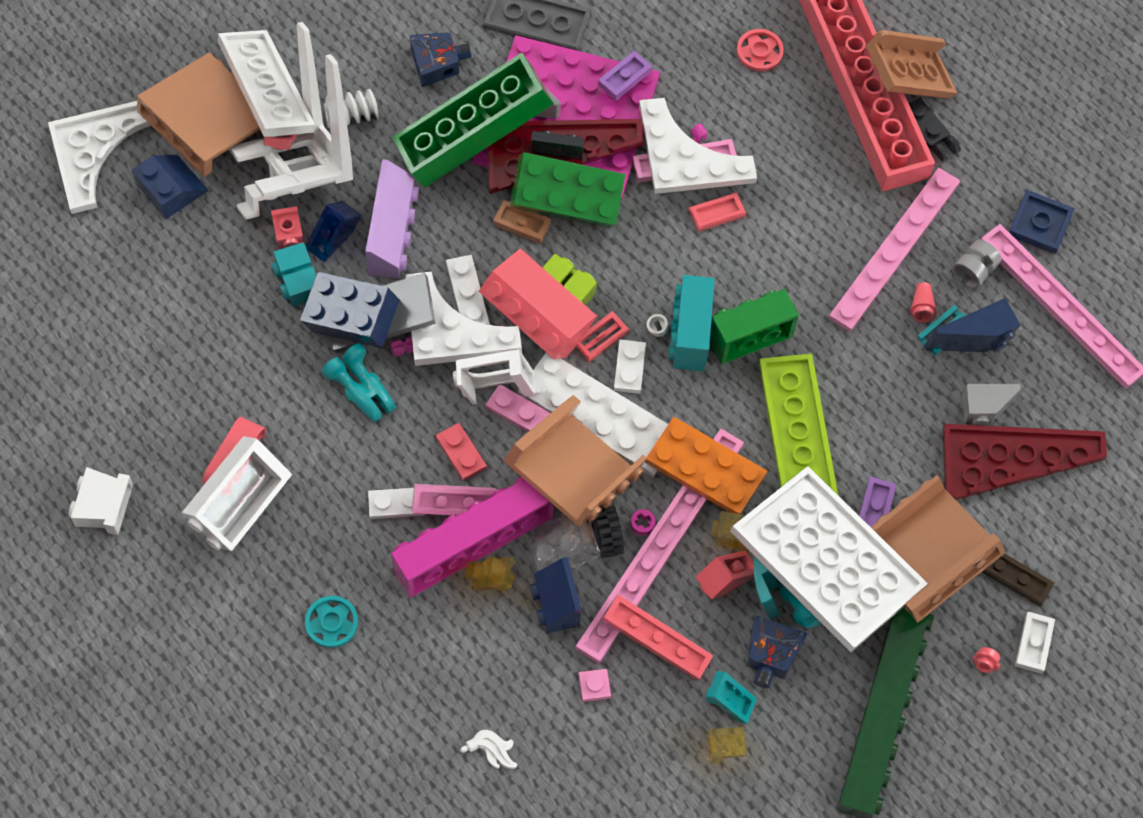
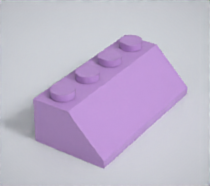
[365,159,419,279]

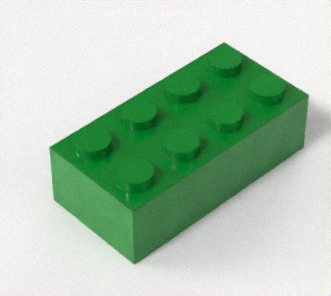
[510,153,626,228]

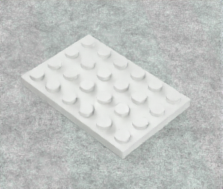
[730,467,928,652]

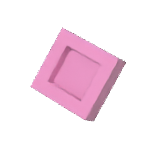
[579,669,611,702]

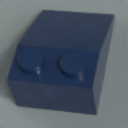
[924,298,1021,352]

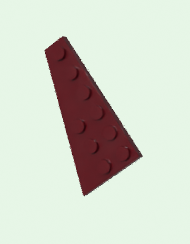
[488,119,643,194]
[942,424,1107,500]

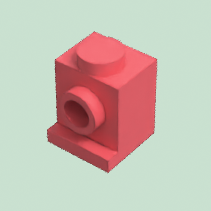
[271,206,304,249]

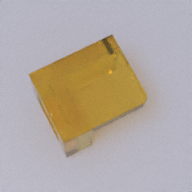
[707,727,747,764]

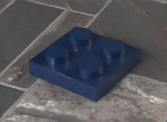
[1009,189,1075,254]

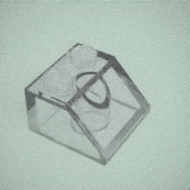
[531,514,601,571]

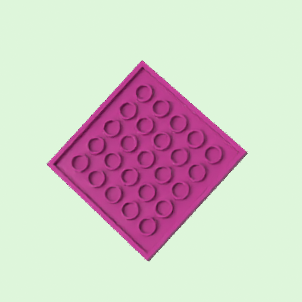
[473,35,660,202]

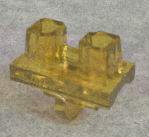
[464,556,516,591]

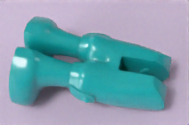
[321,343,397,423]

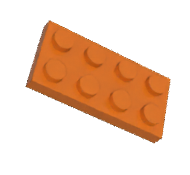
[645,417,768,518]

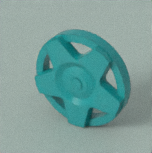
[305,596,358,648]

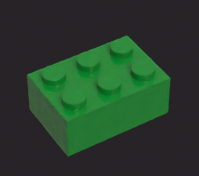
[710,289,799,365]

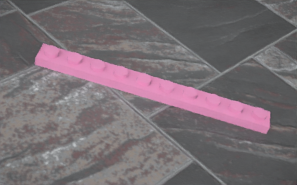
[575,429,744,664]

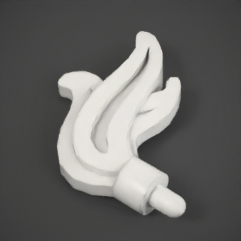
[460,730,517,769]

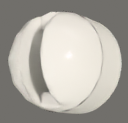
[647,314,669,337]

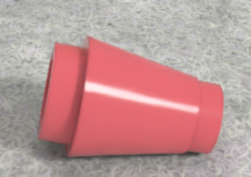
[910,282,937,323]

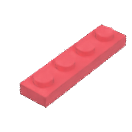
[602,594,713,681]

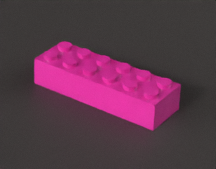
[391,477,554,598]

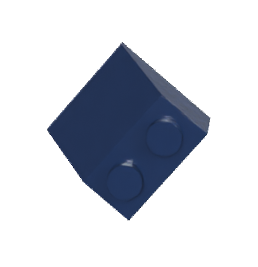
[132,155,208,219]
[530,557,582,634]

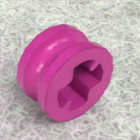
[630,509,655,536]

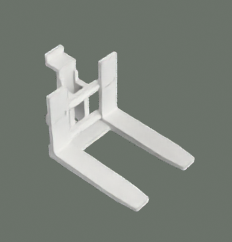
[229,22,353,219]

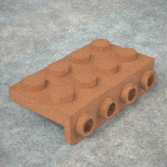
[866,30,957,98]

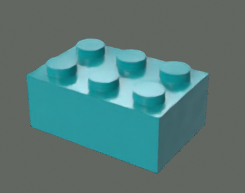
[668,275,715,372]

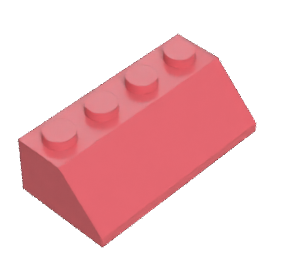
[478,249,598,360]

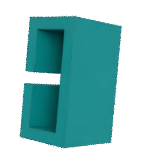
[271,242,316,307]

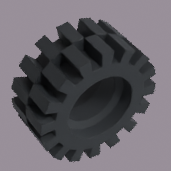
[592,505,625,558]

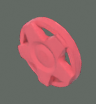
[737,29,784,72]

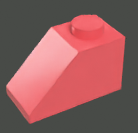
[696,551,754,599]

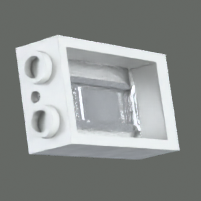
[182,436,292,551]

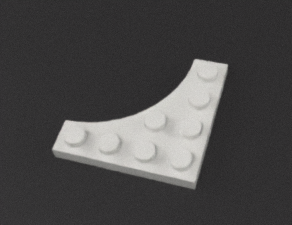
[639,98,757,194]
[48,101,151,214]
[405,272,522,366]

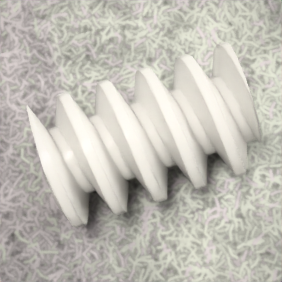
[324,89,379,128]

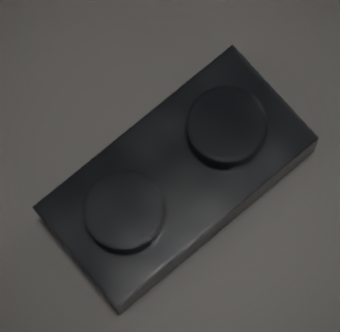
[531,131,584,160]

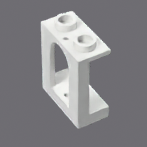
[453,349,535,405]

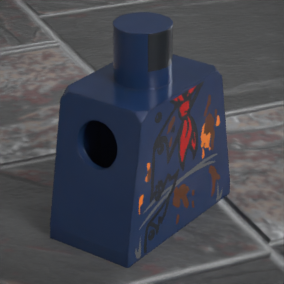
[410,32,471,87]
[747,615,807,688]

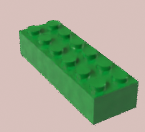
[393,53,554,188]

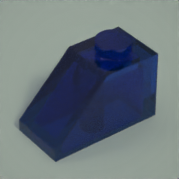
[305,201,362,262]

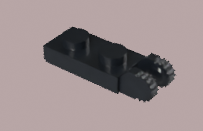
[909,97,961,162]

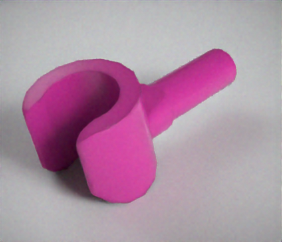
[690,124,707,144]

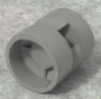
[952,239,1001,289]

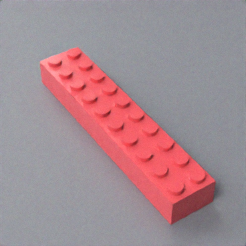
[799,0,935,192]

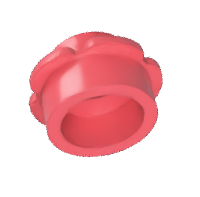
[973,647,1000,673]

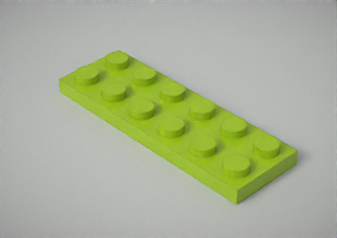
[759,354,838,495]

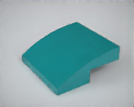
[754,556,780,619]

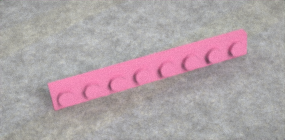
[829,168,960,332]
[981,224,1143,389]

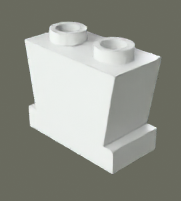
[69,467,133,535]

